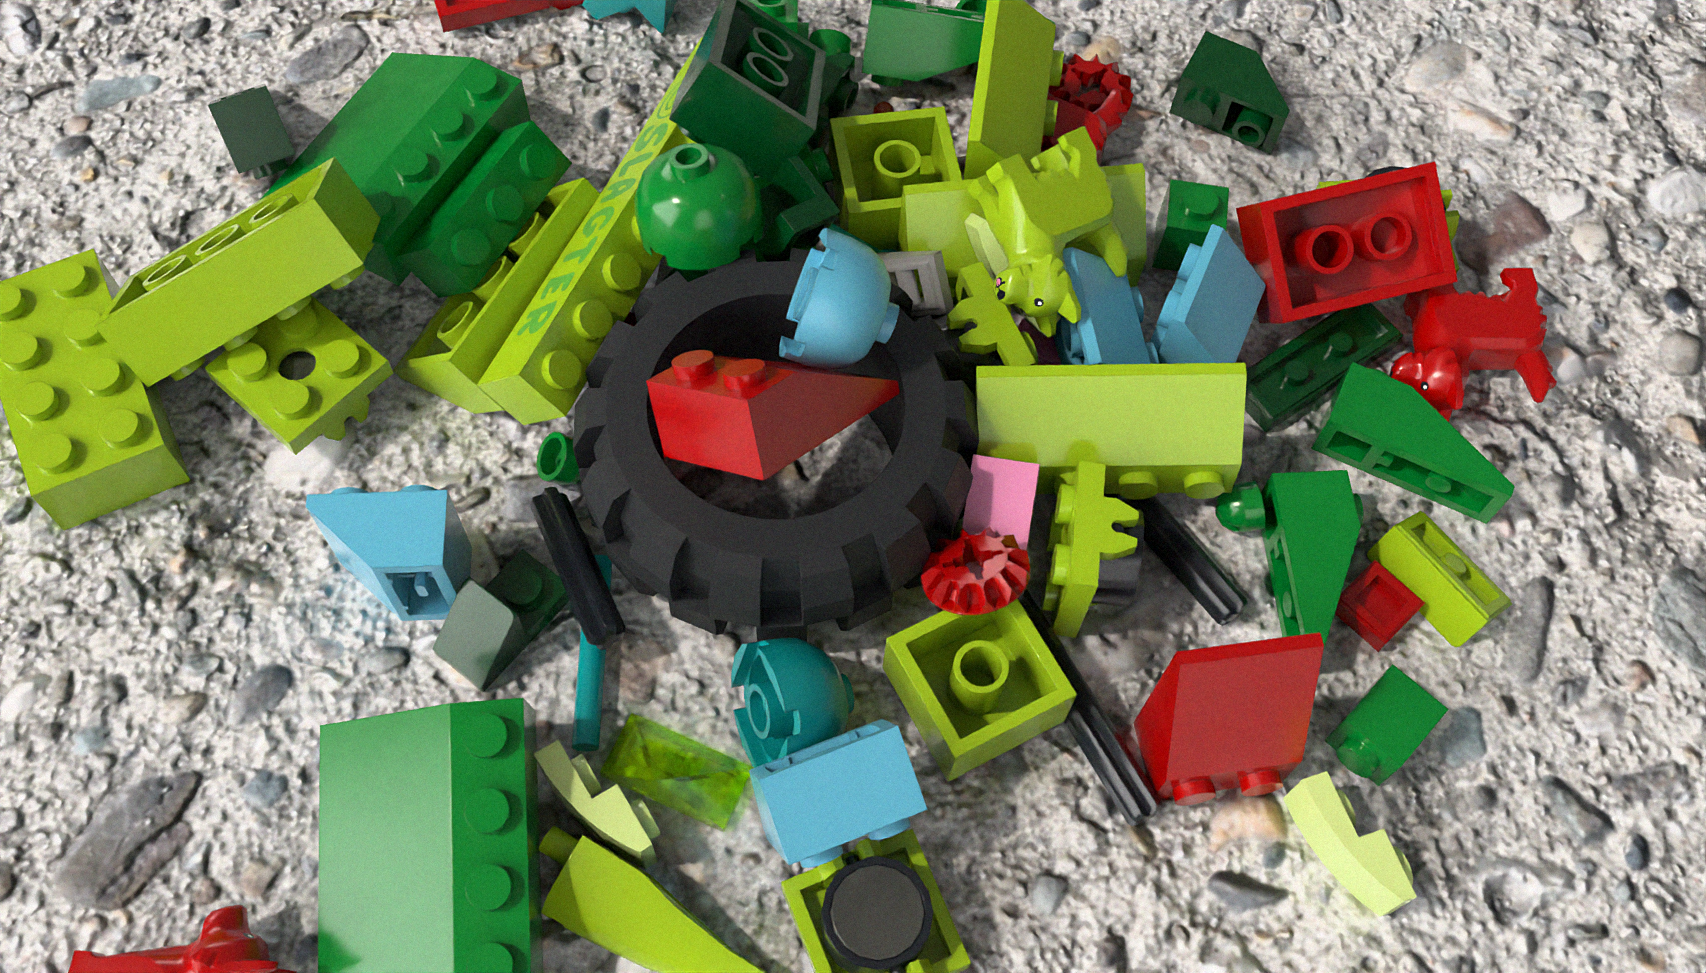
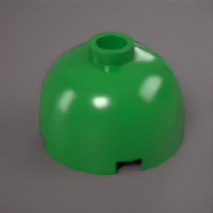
[634,143,766,270]

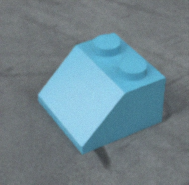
[1053,247,1159,365]

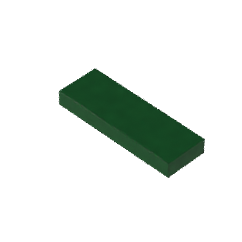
[1245,303,1403,433]

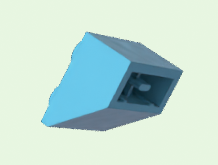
[1150,224,1266,364]
[306,485,472,621]
[749,719,928,868]

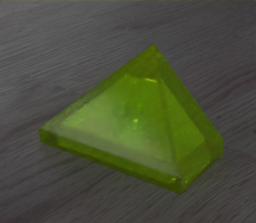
[600,713,754,832]

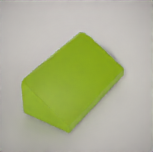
[1367,511,1512,647]

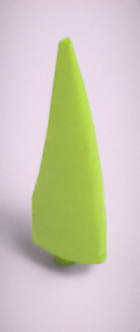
[538,826,768,973]

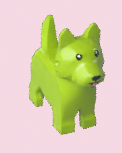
[967,126,1130,337]

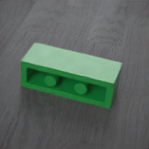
[396,120,572,298]

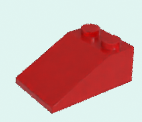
[1236,161,1458,324]
[646,350,900,480]
[1133,632,1324,806]

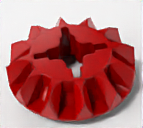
[1049,54,1134,120]
[921,526,1031,615]

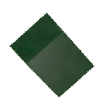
[669,0,826,182]

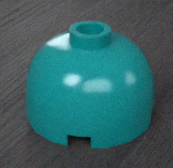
[731,638,854,768]

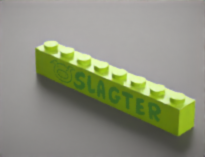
[477,37,708,425]

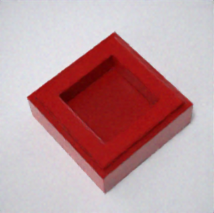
[1335,560,1425,652]

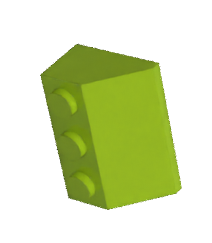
[964,0,1064,180]

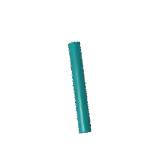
[571,555,612,752]

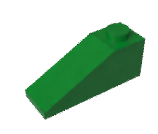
[861,0,985,87]
[1311,362,1515,524]
[1261,470,1364,651]

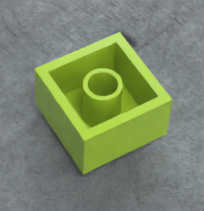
[828,106,962,250]
[882,599,1077,782]

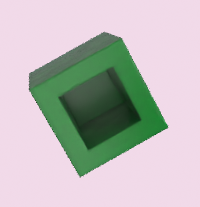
[1152,179,1229,271]
[1324,664,1449,786]

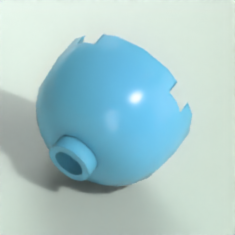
[779,228,899,370]

